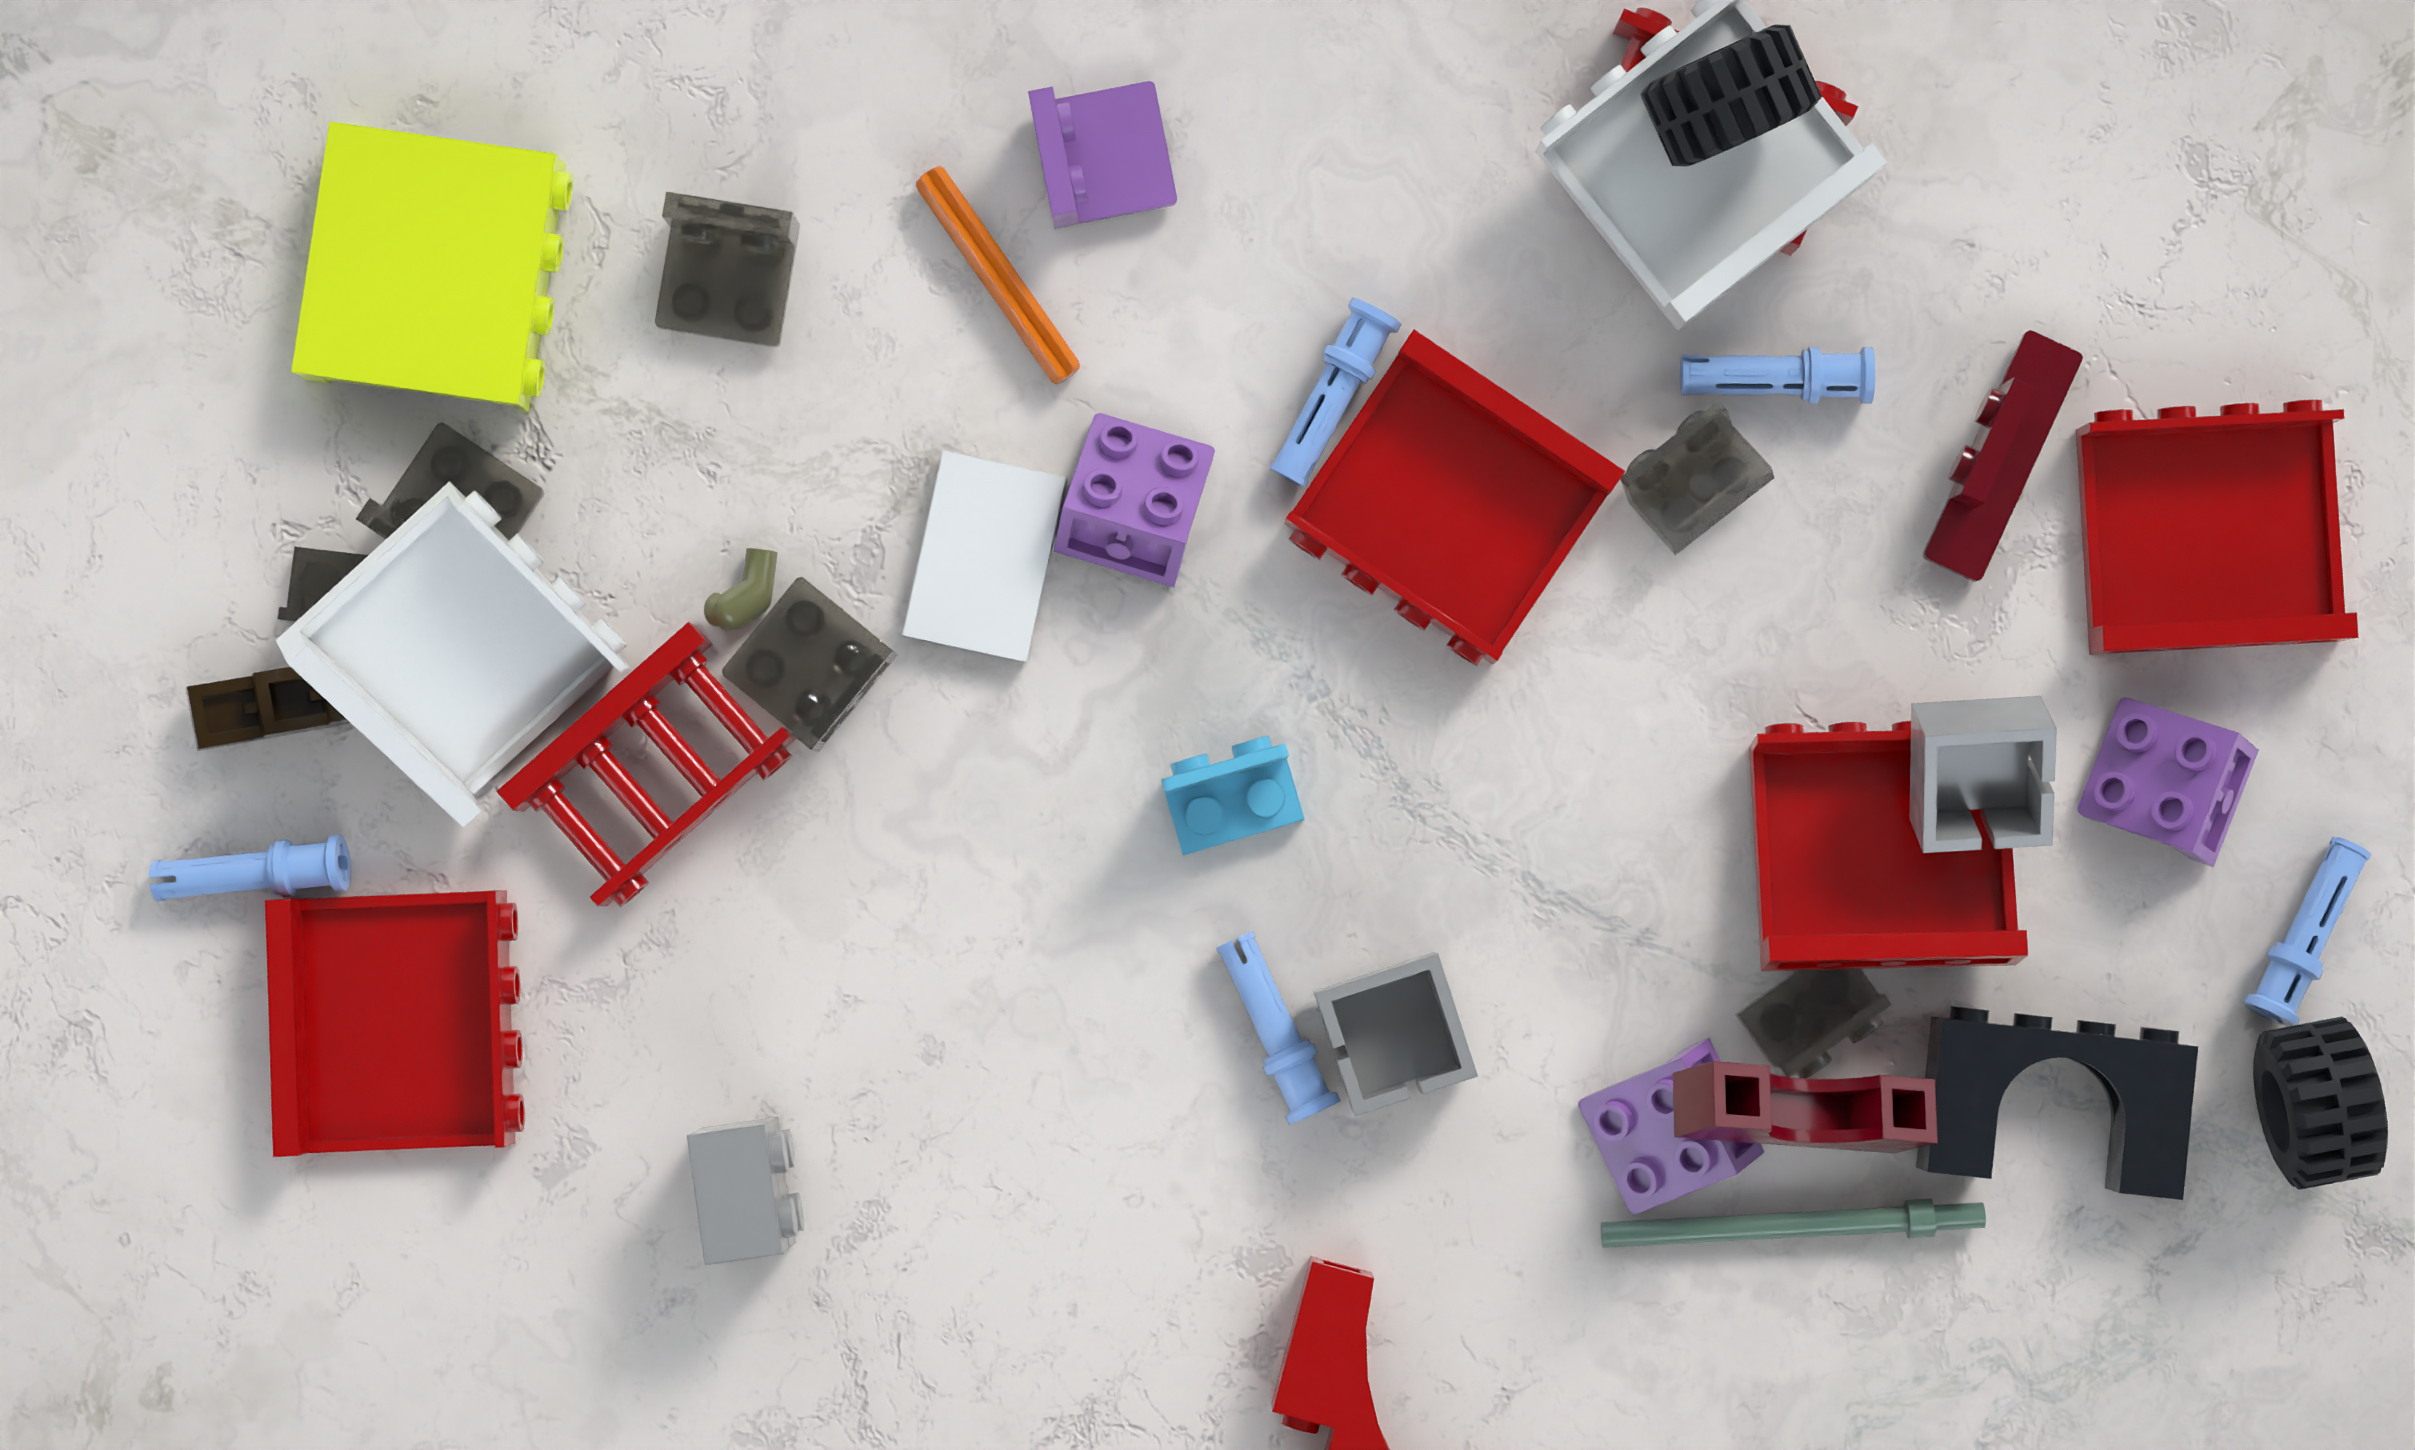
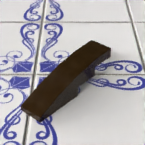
[186,667,350,751]

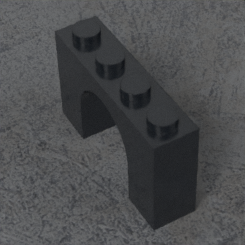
[1916,1006,2198,1200]

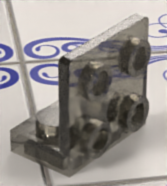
[655,192,800,347]
[356,423,544,540]
[722,577,898,753]

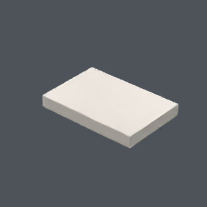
[902,450,1067,663]

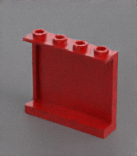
[1284,329,1625,666]
[2076,400,2359,655]
[1749,720,2028,971]
[265,890,525,1157]

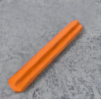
[916,166,1080,384]

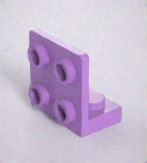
[1028,81,1177,229]
[1053,413,1215,587]
[2077,697,2259,867]
[1578,1038,1764,1215]

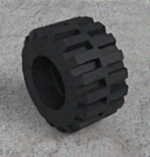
[1640,24,1822,167]
[2253,1016,2388,1190]

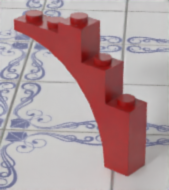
[1271,1256,1390,1450]

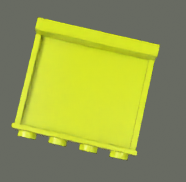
[291,121,573,412]

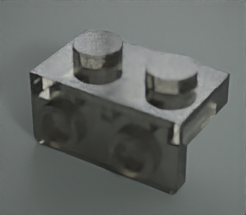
[1620,402,1775,555]
[1735,969,1892,1079]

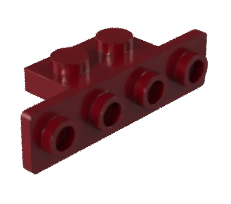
[1923,330,2083,582]

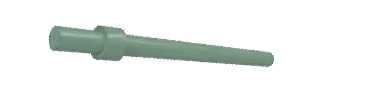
[1601,1199,1986,1248]

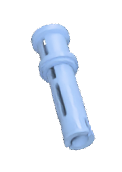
[1269,298,1402,488]
[1680,347,1875,404]
[149,834,351,902]
[2243,837,2371,1027]
[1216,931,1341,1125]

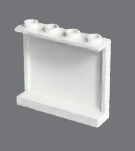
[1535,0,1888,331]
[276,481,632,828]

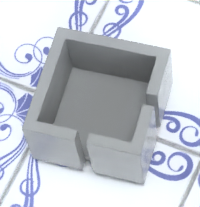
[1909,696,2057,853]
[1313,952,1478,1116]
[687,1117,804,1265]

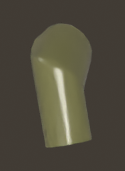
[704,548,778,631]

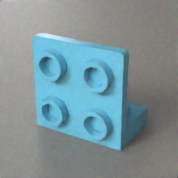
[1161,735,1305,855]

